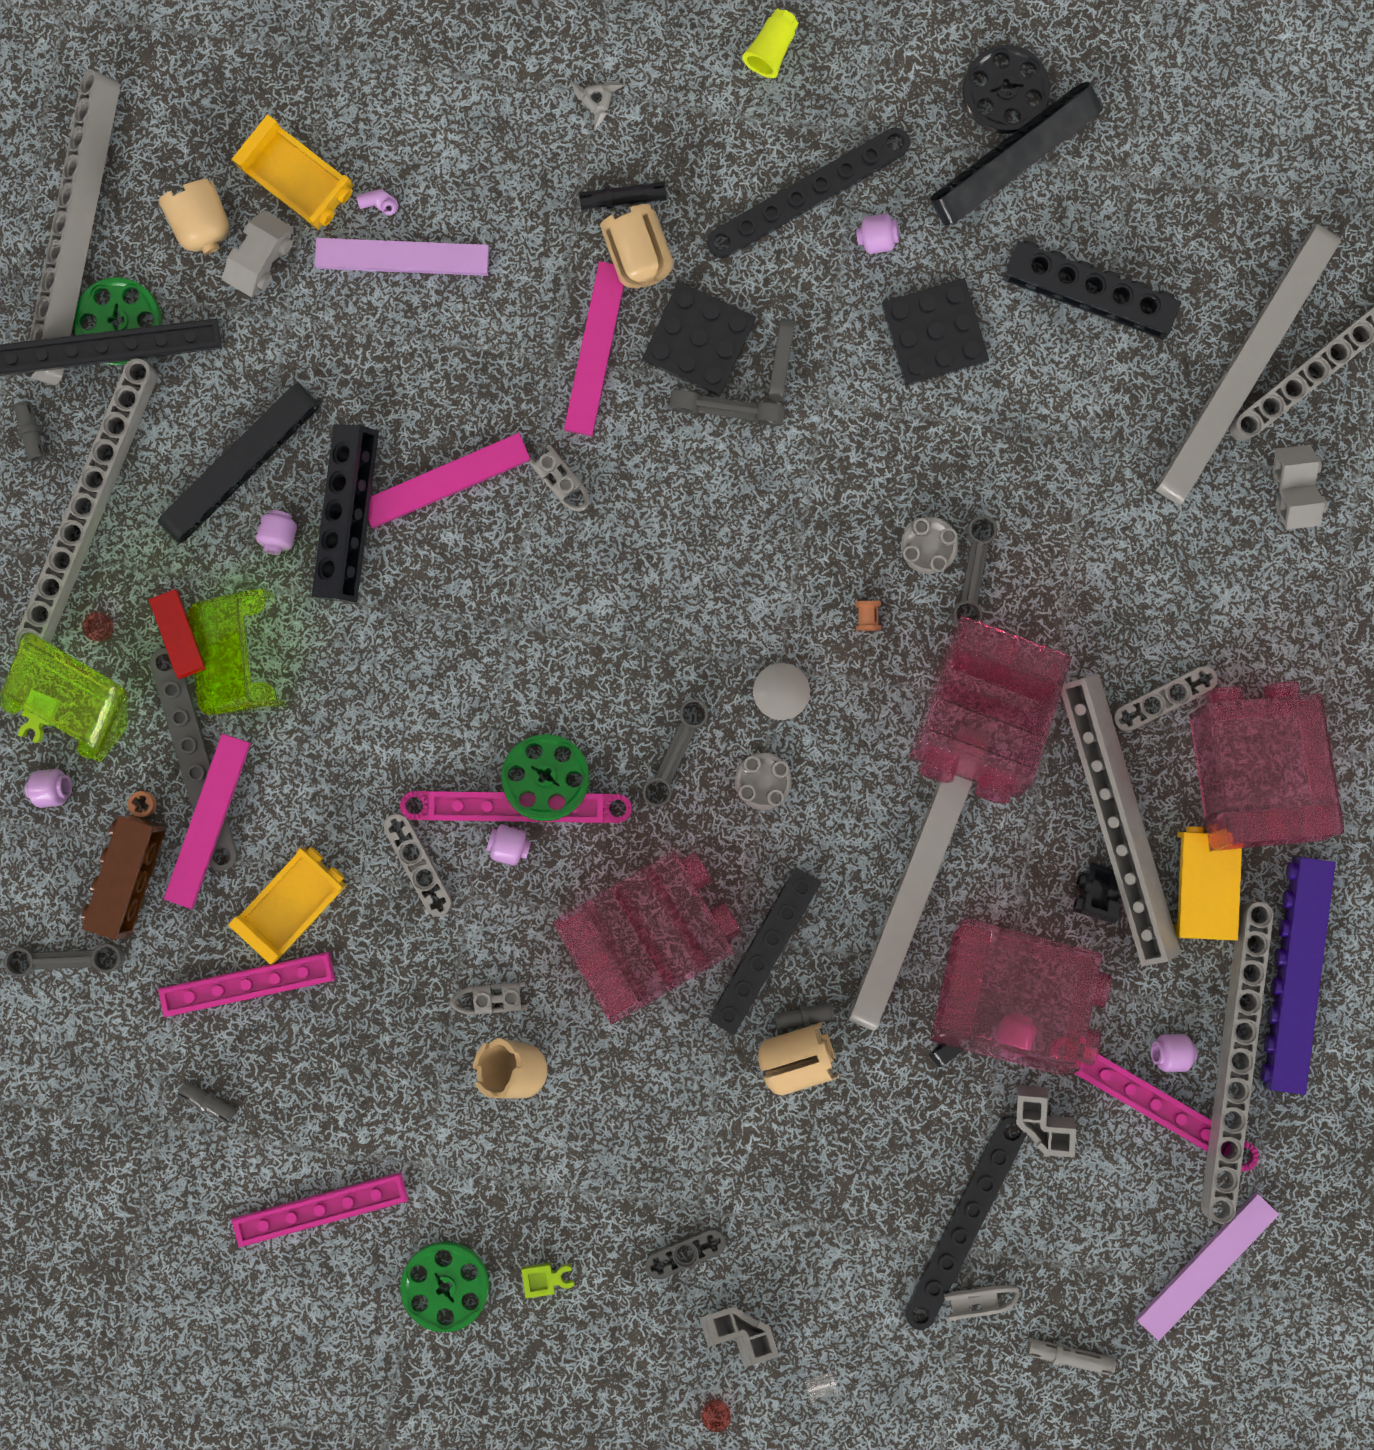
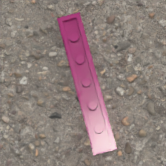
[564,261,624,437]
[368,433,531,529]
[163,734,251,909]
[158,951,336,1017]
[231,1172,409,1248]

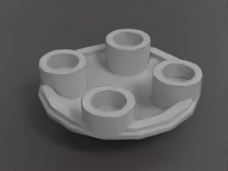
[901,517,958,574]
[753,663,810,720]
[735,753,791,810]

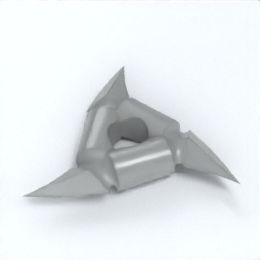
[570,80,626,130]

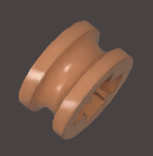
[127,791,157,817]

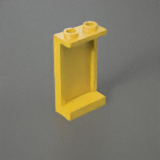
[232,114,354,230]
[1173,826,1242,941]
[228,847,347,965]

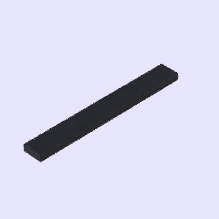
[0,318,222,376]

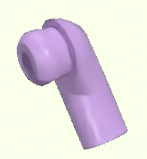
[356,189,398,215]

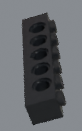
[1002,241,1182,340]
[311,424,379,603]
[708,866,822,1035]

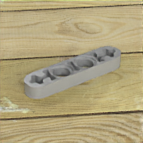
[1112,666,1218,732]
[384,814,452,917]

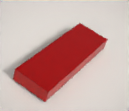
[148,589,206,680]

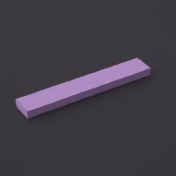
[315,238,489,276]
[1136,1192,1279,1341]

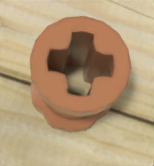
[855,601,881,631]

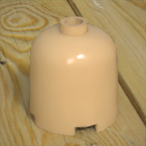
[158,179,230,255]
[473,1038,548,1099]

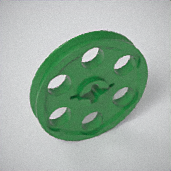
[73,277,163,366]
[501,734,589,821]
[400,1241,489,1332]

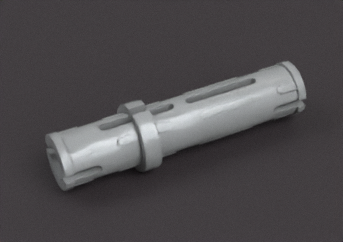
[1025,1337,1116,1376]

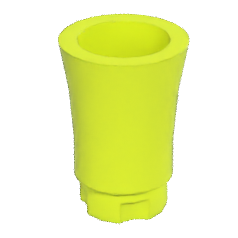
[742,8,799,78]

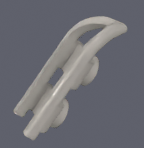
[528,445,589,512]
[450,982,528,1015]
[944,1285,1019,1321]

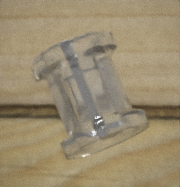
[804,1369,839,1404]

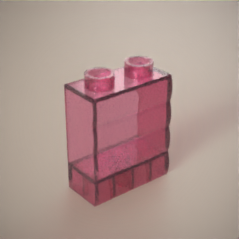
[908,616,1072,804]
[1189,681,1344,852]
[552,849,742,1025]
[930,918,1112,1076]

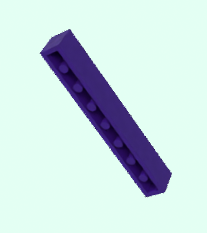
[1260,856,1336,1095]

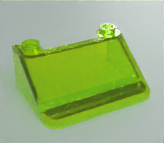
[188,588,286,715]
[0,633,127,762]

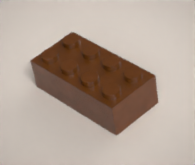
[81,815,168,940]

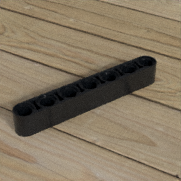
[930,82,1103,225]
[158,383,320,544]

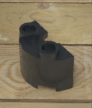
[1073,862,1120,924]

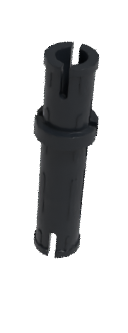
[579,181,667,211]

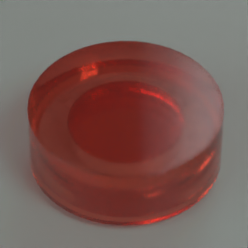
[82,612,114,642]
[702,1400,731,1432]

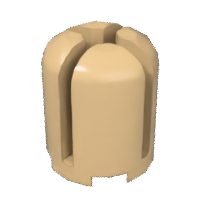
[600,204,673,288]
[758,1022,839,1095]

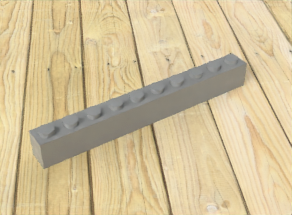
[1059,674,1181,966]

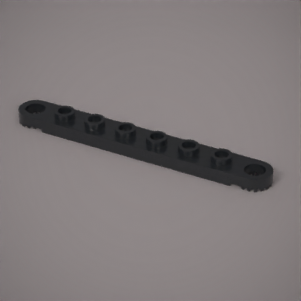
[707,128,910,259]
[905,1116,1027,1330]

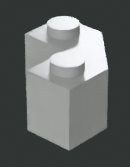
[222,210,293,297]
[1273,445,1327,530]
[1016,1085,1076,1158]
[699,1307,779,1368]

